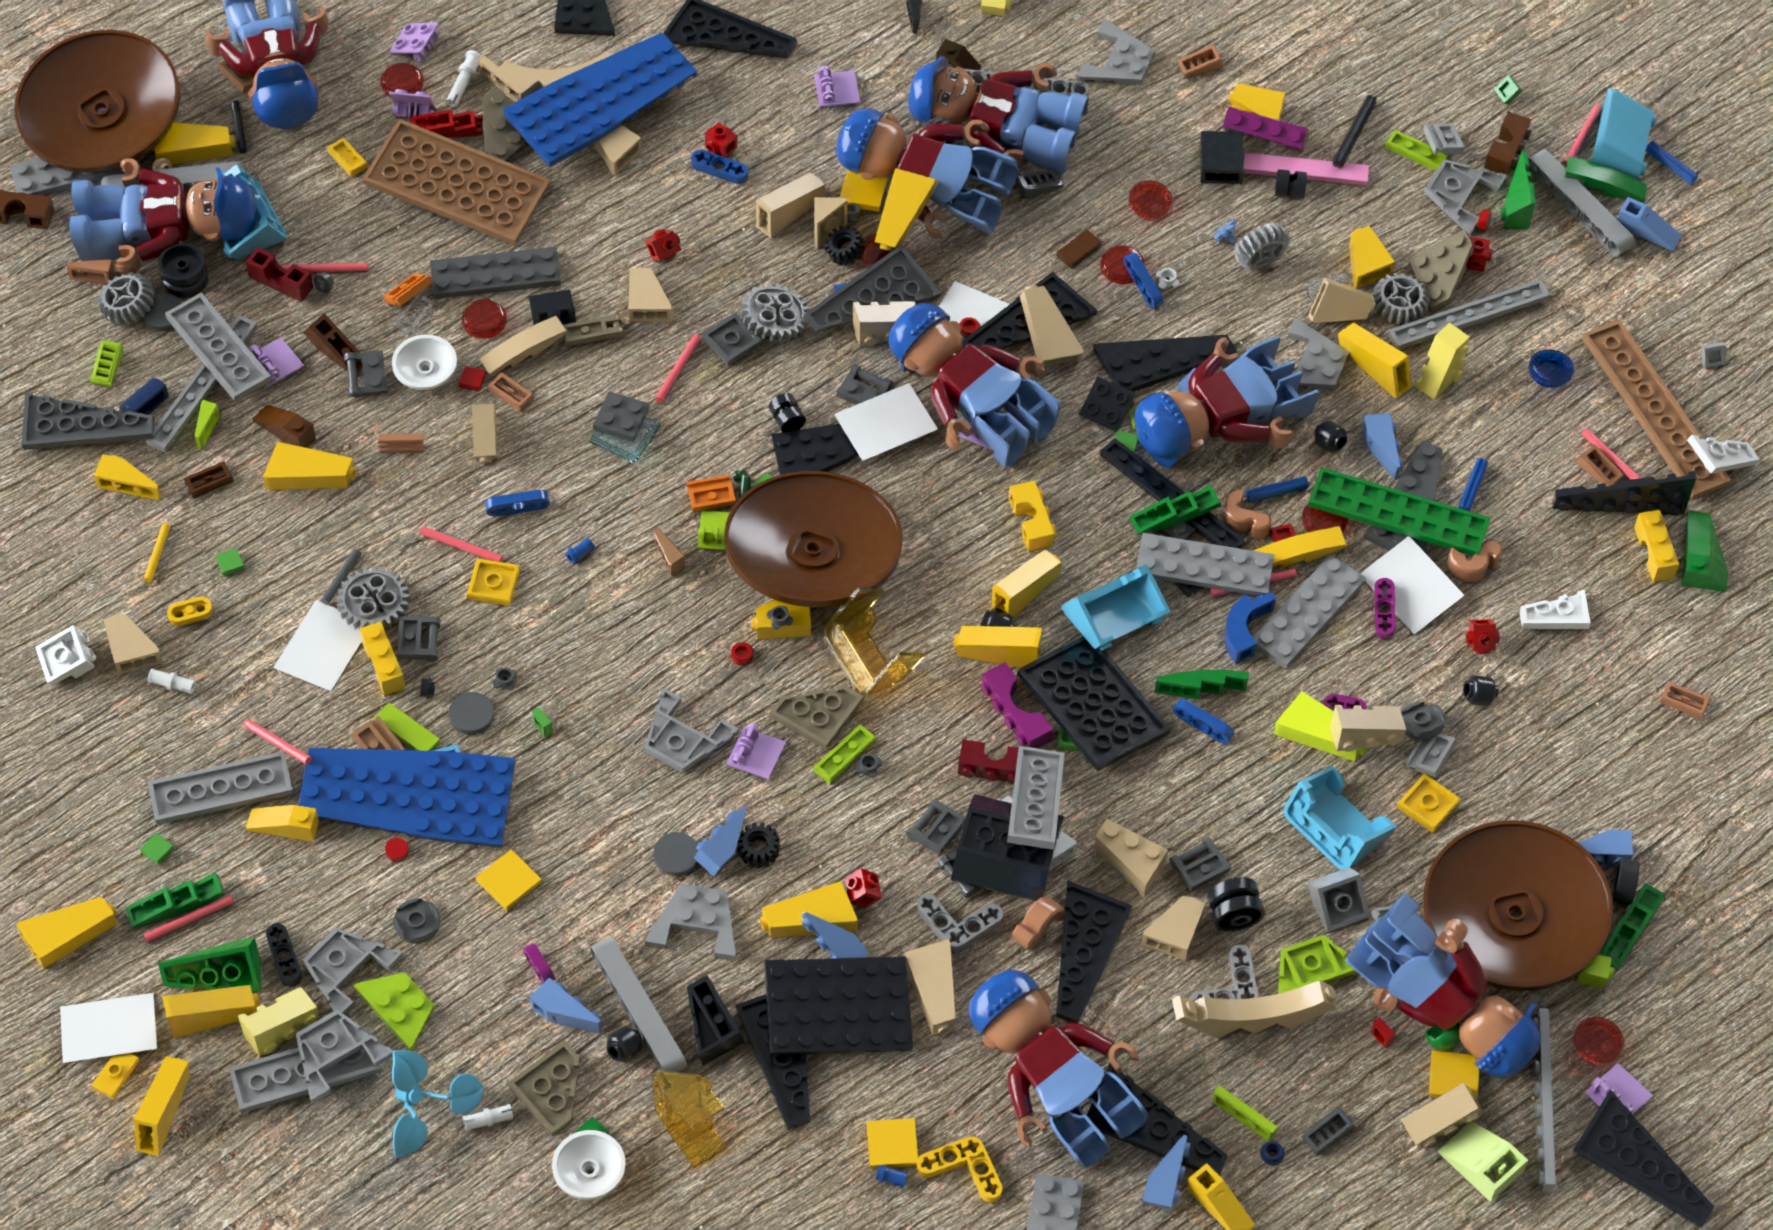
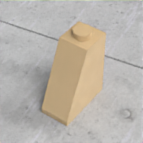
[593,126,642,176]
[629,267,672,322]
[1308,277,1375,323]
[472,404,497,463]
[103,614,162,675]
[1141,895,1206,961]

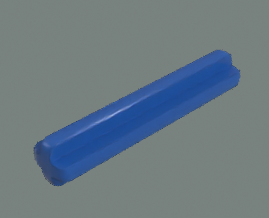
[1646,141,1698,184]
[1459,458,1488,511]
[1245,476,1309,502]

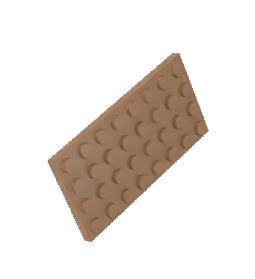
[362,119,550,245]

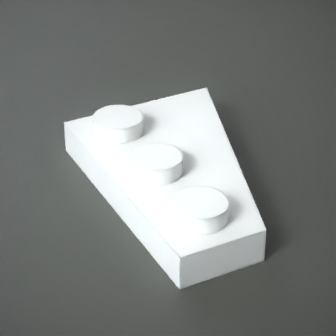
[1520,590,1590,629]

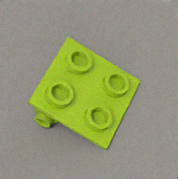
[697,511,730,550]

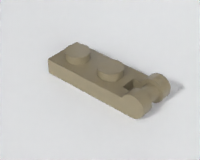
[563,315,625,347]

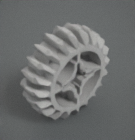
[1234,222,1290,271]
[97,271,155,326]
[1372,272,1430,325]

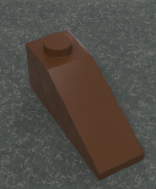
[303,313,362,372]
[252,404,316,448]

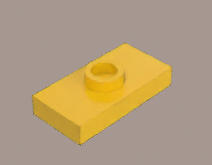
[327,138,368,177]
[91,1053,139,1099]

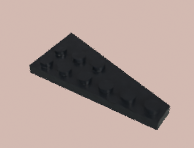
[663,0,797,58]
[1093,335,1237,392]
[1056,880,1132,1023]

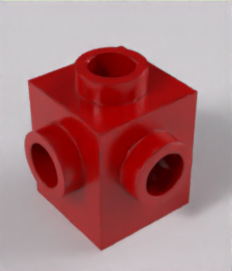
[705,122,738,158]
[645,228,681,261]
[1465,236,1493,272]
[1466,619,1500,654]
[845,869,882,908]

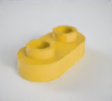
[167,596,213,626]

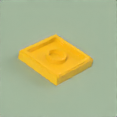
[840,171,888,212]
[466,558,521,606]
[1396,773,1461,834]
[476,849,542,911]
[1429,1050,1479,1100]
[867,1118,918,1169]

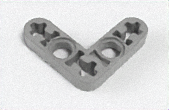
[917,894,1003,952]
[1190,945,1258,1001]

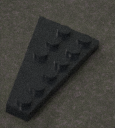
[554,0,615,36]
[963,271,1097,349]
[771,424,859,475]
[1552,471,1696,516]
[735,994,810,1131]
[1087,1063,1228,1176]
[1573,1089,1714,1229]

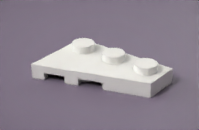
[1687,435,1760,474]

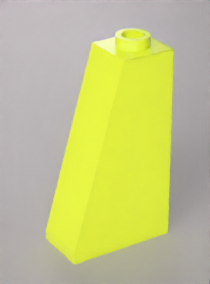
[1274,691,1369,761]

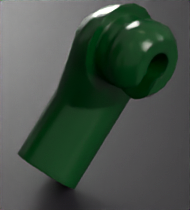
[734,470,752,497]

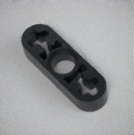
[266,923,302,987]

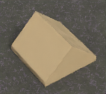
[814,197,847,249]

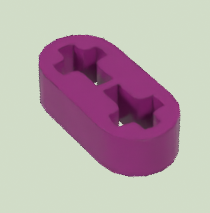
[1323,694,1367,711]
[523,943,555,984]

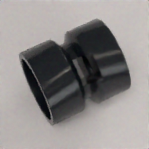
[1275,169,1307,199]
[768,393,806,432]

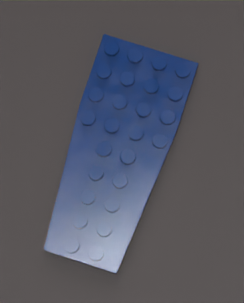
[503,33,697,168]
[298,748,516,848]

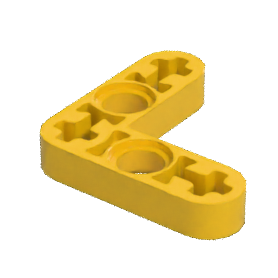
[917,1136,1002,1203]

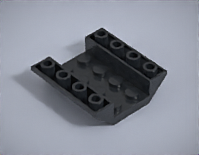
[951,794,1064,901]

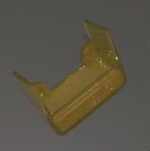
[823,587,924,695]
[651,1071,726,1168]

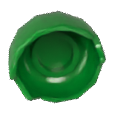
[1425,1022,1460,1050]

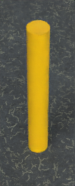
[143,523,171,583]

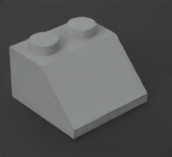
[1307,867,1370,932]

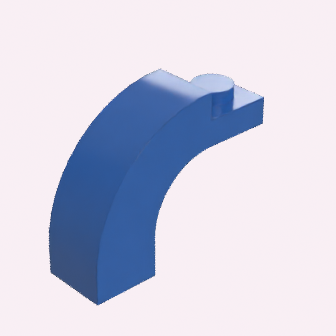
[1224,592,1276,664]

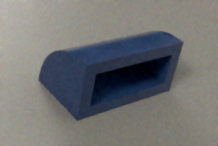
[119,378,169,415]

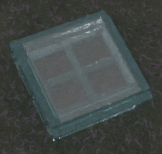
[589,417,661,463]

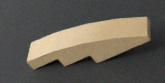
[480,316,568,377]

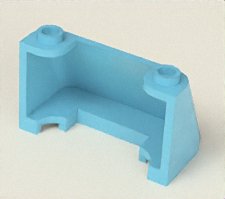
[1592,88,1657,180]
[223,165,288,260]
[1061,564,1171,651]
[1284,766,1397,870]

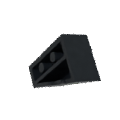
[687,975,745,1066]

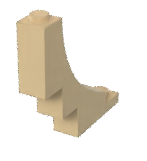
[479,51,611,102]
[1172,980,1337,1039]

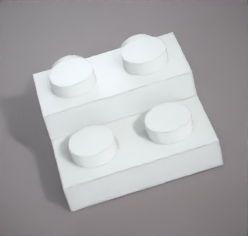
[35,625,96,686]

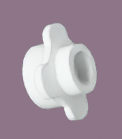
[1156,268,1179,289]

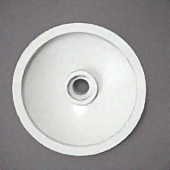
[392,335,457,390]
[552,1130,626,1200]

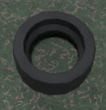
[1612,858,1640,905]

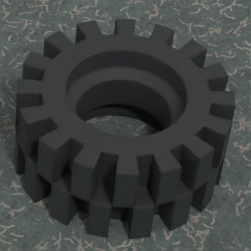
[825,225,866,266]
[738,822,780,868]

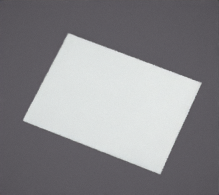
[939,281,1009,349]
[834,383,938,461]
[1360,536,1464,634]
[273,600,362,691]
[60,993,157,1063]

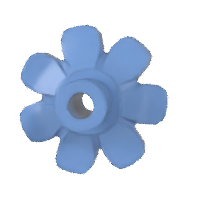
[1214,220,1237,244]

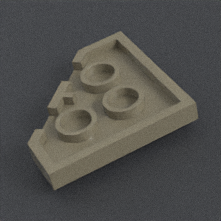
[482,86,528,162]
[1408,229,1475,312]
[770,685,864,750]
[508,1040,580,1137]

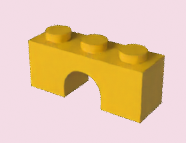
[1009,481,1057,552]
[1634,510,1679,582]
[359,621,405,696]

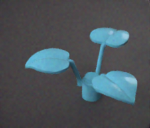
[392,1050,483,1158]

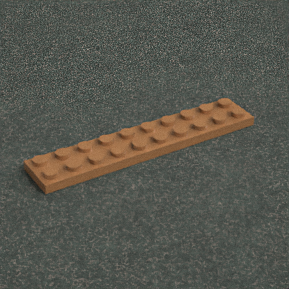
[1582,319,1731,500]

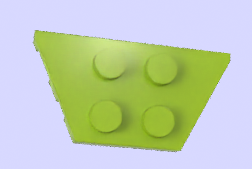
[1278,935,1358,994]
[354,972,435,1051]

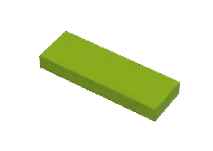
[1385,130,1450,171]
[374,703,441,751]
[813,724,877,784]
[1212,1085,1278,1142]

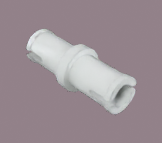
[148,668,196,694]
[462,1104,513,1131]

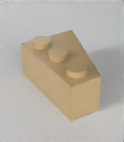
[853,301,916,347]
[1330,705,1406,752]
[1094,819,1168,898]
[1401,1083,1485,1148]

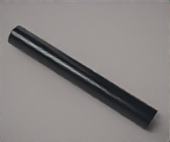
[231,100,247,153]

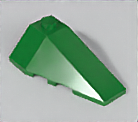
[1500,150,1535,229]
[1682,510,1728,592]
[158,937,261,992]

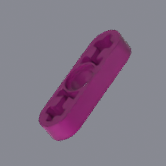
[1374,578,1396,640]

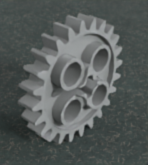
[740,282,809,342]
[336,566,410,629]

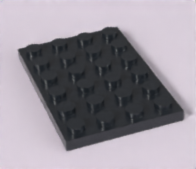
[1017,636,1171,772]
[764,956,913,1055]

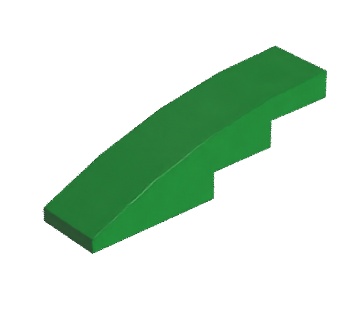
[1565,156,1647,203]
[1129,485,1222,536]
[1154,670,1249,700]
[125,873,226,929]
[1600,883,1666,970]

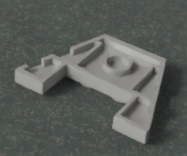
[1077,19,1155,85]
[1424,159,1507,235]
[1288,318,1349,389]
[644,688,738,773]
[645,883,736,960]
[303,927,404,1015]
[296,1009,393,1104]

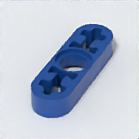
[691,150,748,184]
[1124,252,1164,309]
[485,490,550,517]
[1173,699,1234,744]

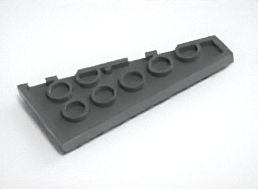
[803,245,941,333]
[22,392,154,450]
[1364,440,1443,554]

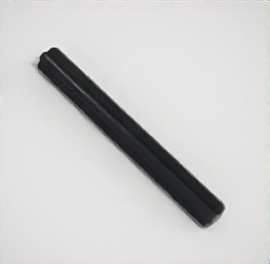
[1333,95,1377,168]

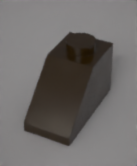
[936,39,981,71]

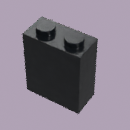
[1199,131,1244,184]

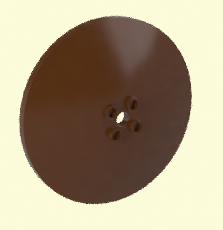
[14,30,181,173]
[725,471,903,607]
[1423,820,1613,991]

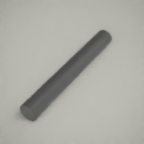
[321,549,361,605]

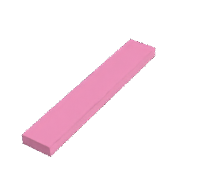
[1243,153,1369,186]

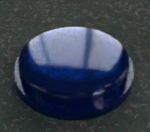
[1528,349,1574,388]

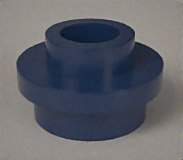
[1260,1141,1285,1165]

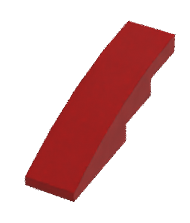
[411,109,483,138]

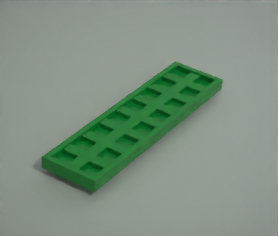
[1308,467,1491,556]

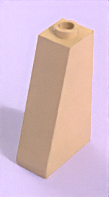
[756,172,825,238]
[1020,285,1084,367]
[904,939,955,1036]

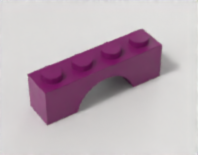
[1223,106,1309,152]
[980,662,1053,748]

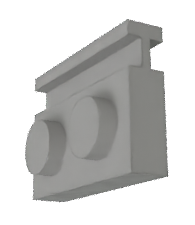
[1423,124,1465,155]
[1406,733,1457,778]

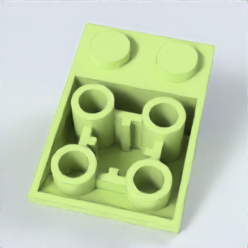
[1438,1121,1528,1202]

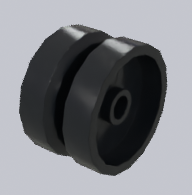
[158,243,209,298]
[1207,877,1265,931]

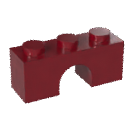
[246,247,314,302]
[958,739,1019,784]

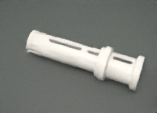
[445,50,482,108]

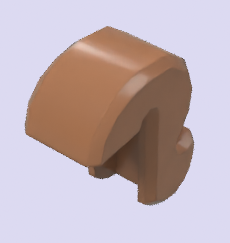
[1223,490,1272,539]
[1447,540,1502,582]
[1012,896,1065,950]

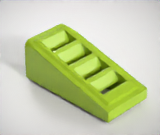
[90,340,124,387]
[195,400,220,450]

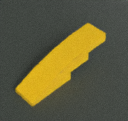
[1253,526,1347,568]

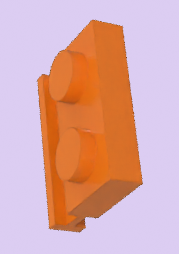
[382,273,433,306]
[686,475,736,513]

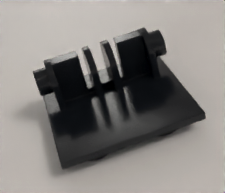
[528,290,577,325]
[1079,376,1136,432]

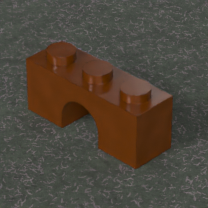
[1484,111,1533,176]
[0,190,54,230]

